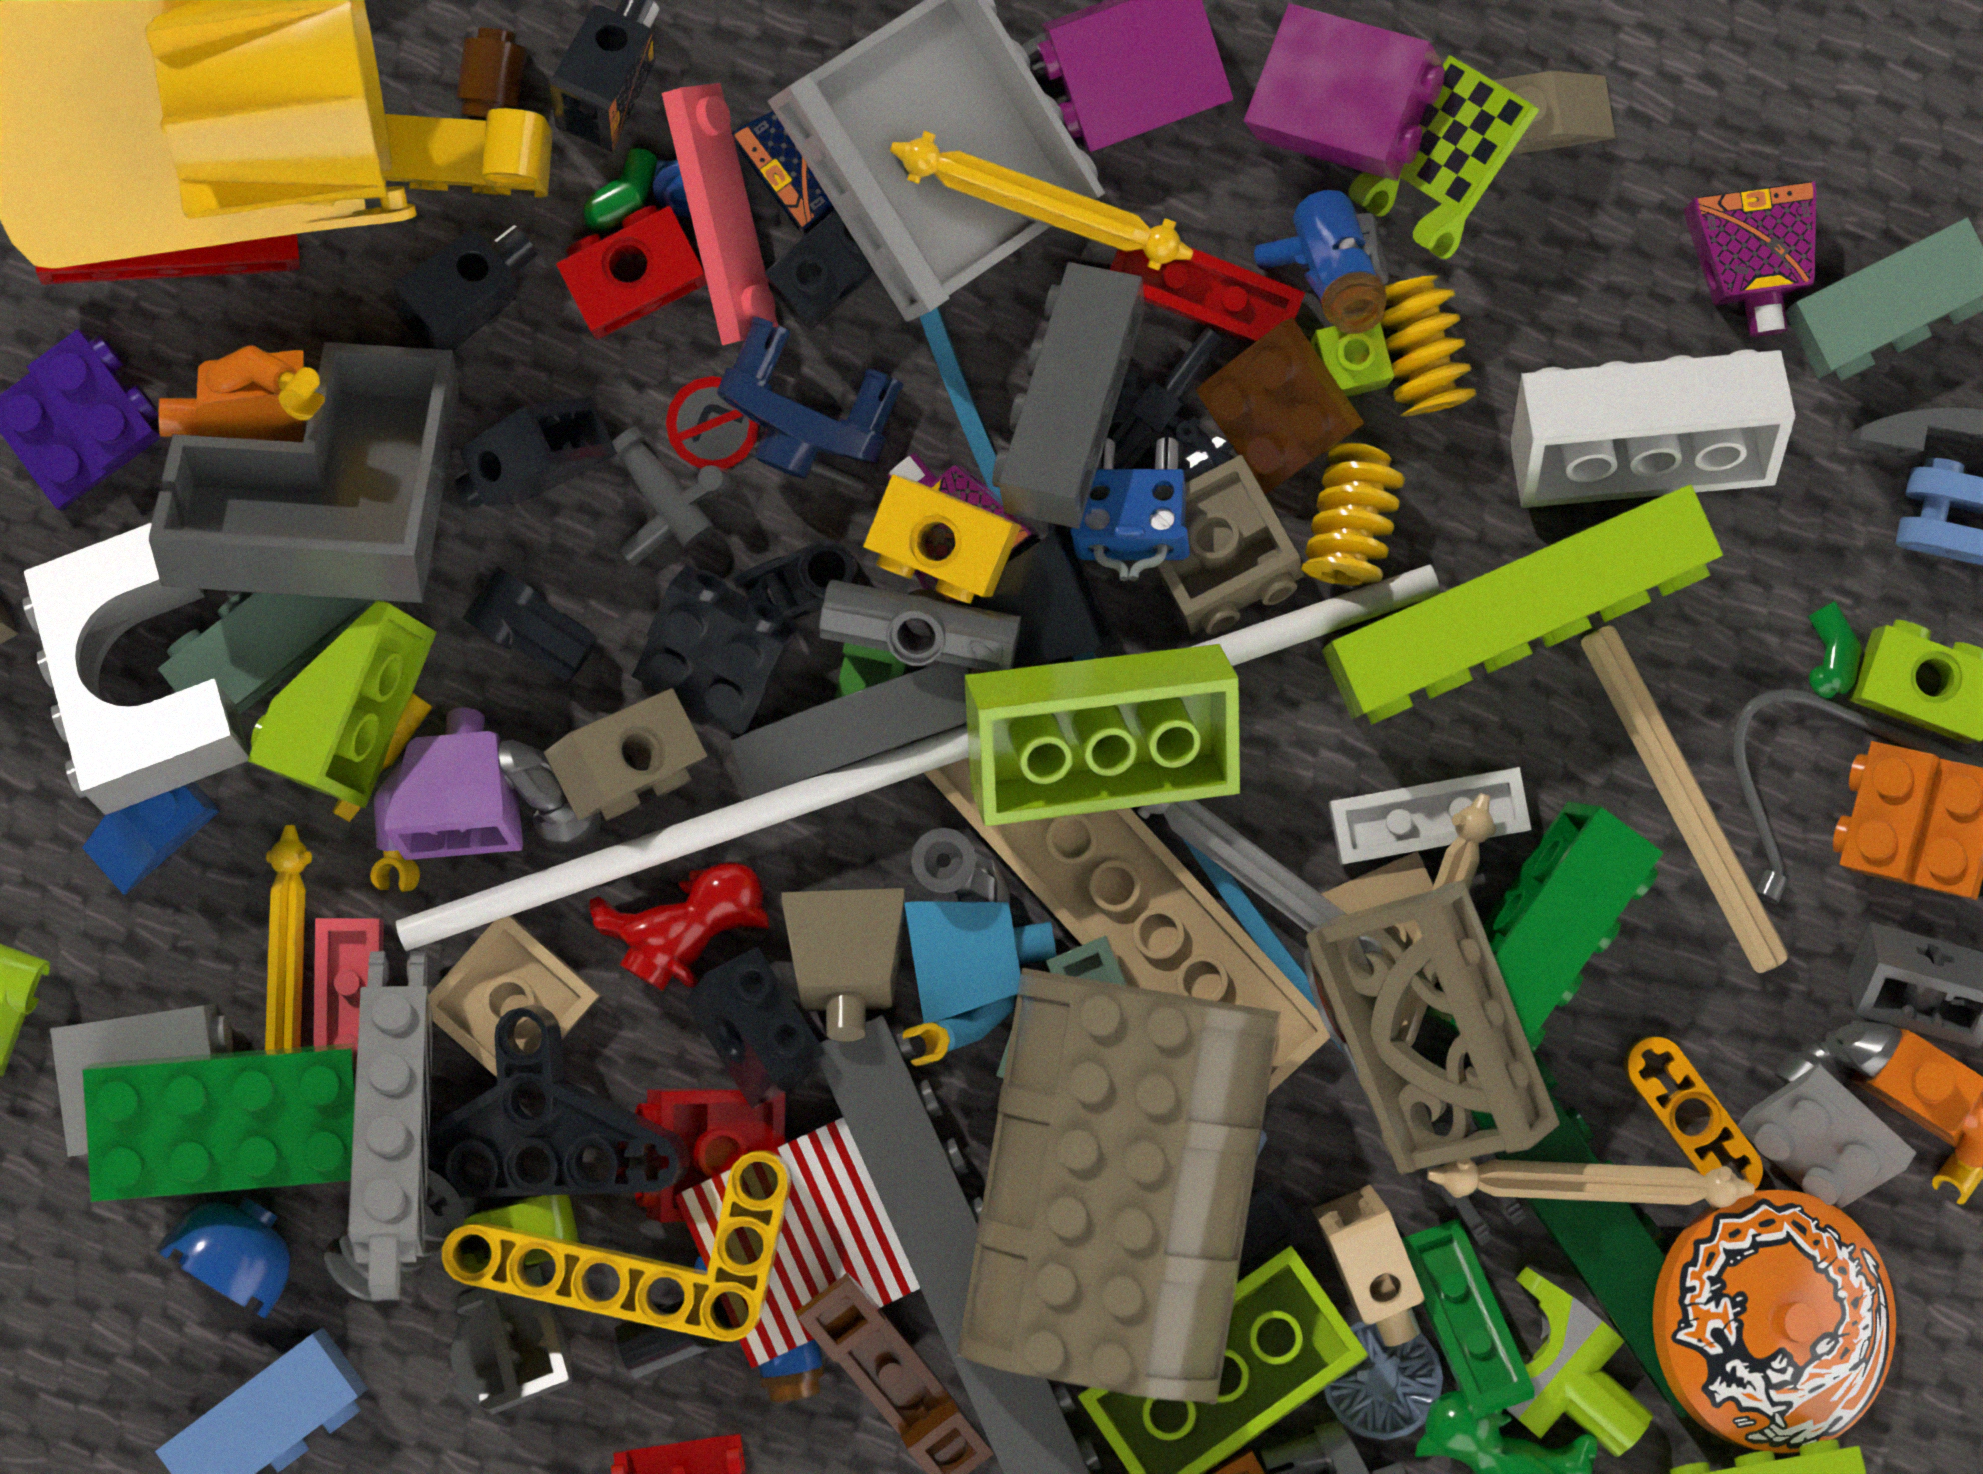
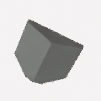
[450,1265,573,1415]

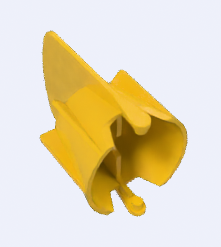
[0,0,416,269]

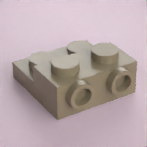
[1156,454,1304,635]

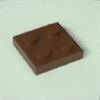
[1195,317,1365,494]

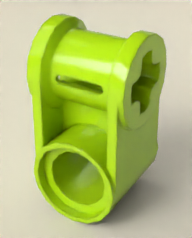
[461,1195,580,1271]

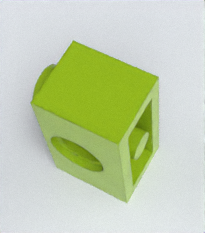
[1847,619,1983,744]

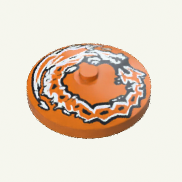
[1653,1190,1896,1453]

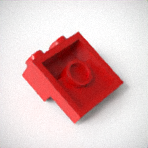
[635,1088,785,1222]

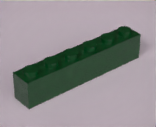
[1471,1053,1689,1418]

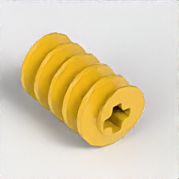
[1379,275,1477,417]
[1301,443,1405,586]

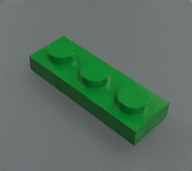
[1401,1218,1535,1420]

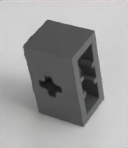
[1847,922,1983,1049]

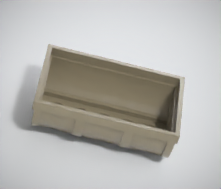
[957,968,1281,1404]

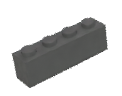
[992,262,1145,529]

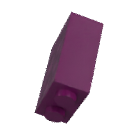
[1037,0,1234,152]
[1244,3,1445,181]

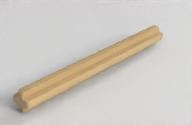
[1581,625,1788,973]

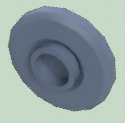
[1324,1322,1443,1440]

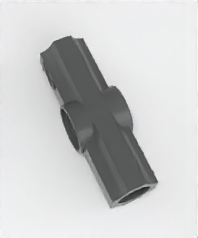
[819,580,1021,671]

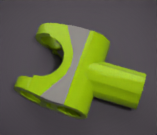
[1506,1266,1653,1457]

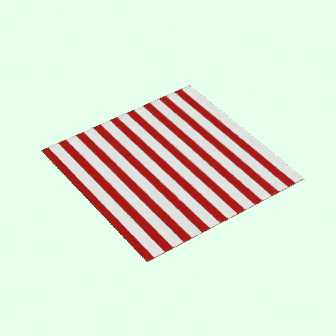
[674,1117,920,1369]

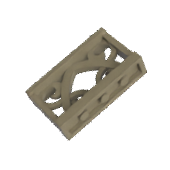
[1306,879,1560,1174]

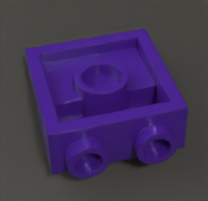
[0,329,162,511]

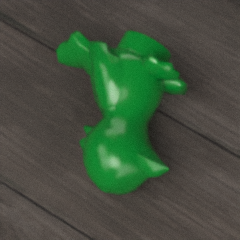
[1415,1390,1598,1474]

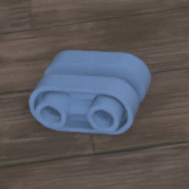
[1895,458,1983,566]

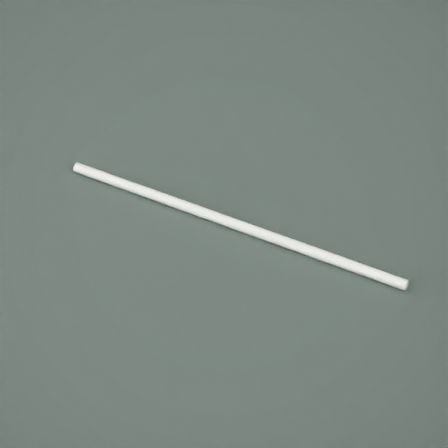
[396,564,1441,951]

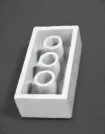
[1511,350,1795,508]

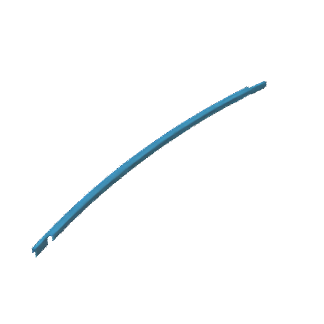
[919,306,1342,1051]

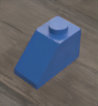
[82,781,221,895]

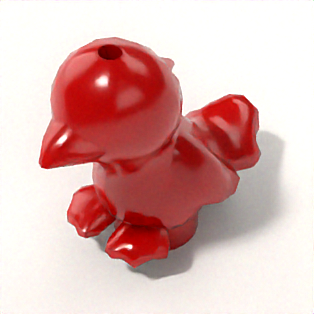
[588,861,769,991]

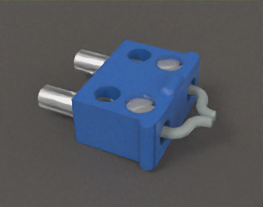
[1071,438,1190,581]

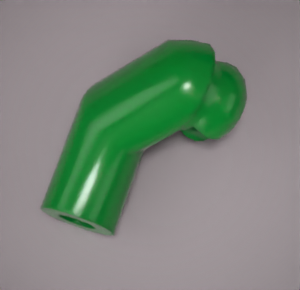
[584,148,658,234]
[1807,600,1862,699]

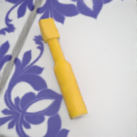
[332,692,433,822]

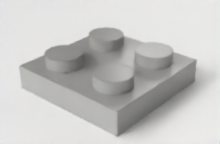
[1737,1064,1916,1209]

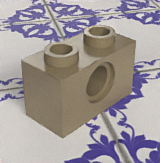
[544,688,707,821]

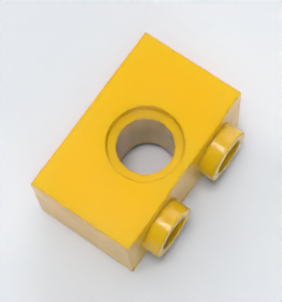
[863,474,1021,604]

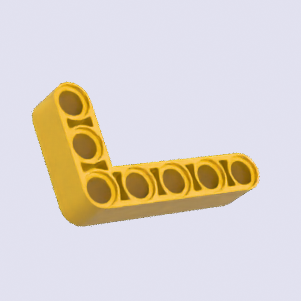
[442,1151,791,1341]

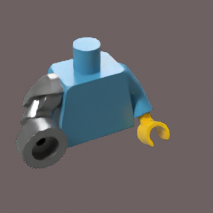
[902,828,1057,1066]

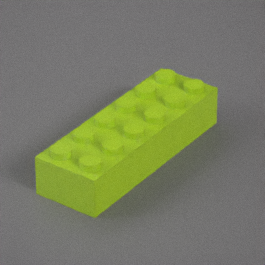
[1321,484,1723,725]

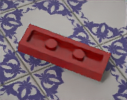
[1109,246,1305,344]

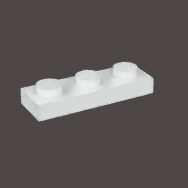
[1328,767,1531,865]

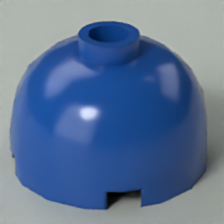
[155,1197,291,1318]

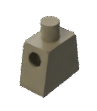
[782,888,907,1042]

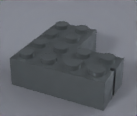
[148,342,460,603]

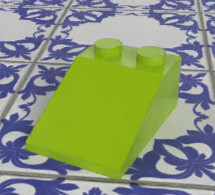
[247,600,437,809]

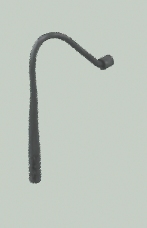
[1732,689,1983,904]

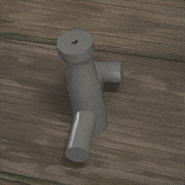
[612,427,738,566]

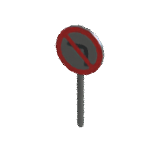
[666,376,868,492]

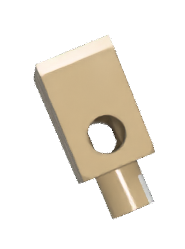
[1311,1185,1425,1347]

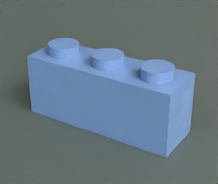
[155,1327,368,1474]

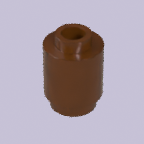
[456,28,527,121]

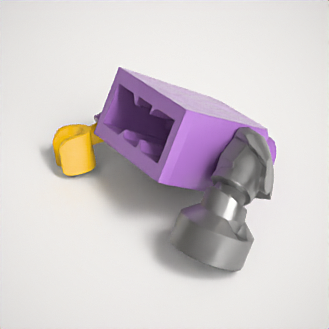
[370,708,601,892]

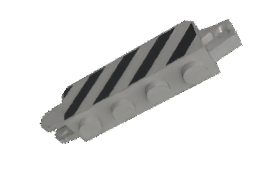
[349,951,433,1300]

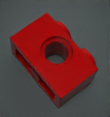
[556,205,707,340]

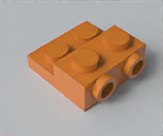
[1833,741,1983,901]

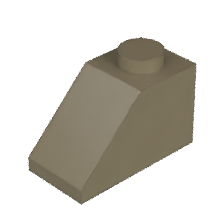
[1493,71,1615,155]

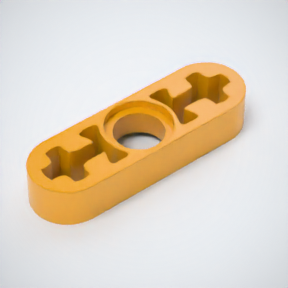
[1624,1036,1763,1190]

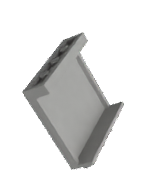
[767,0,1105,322]

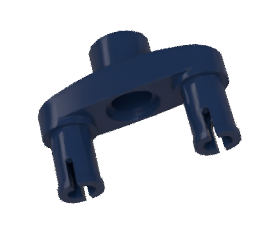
[716,316,904,480]

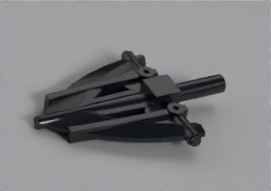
[1045,327,1234,538]

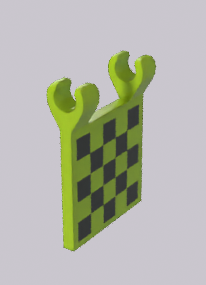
[1349,55,1539,259]

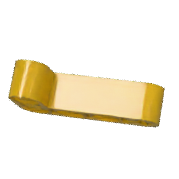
[382,108,553,198]

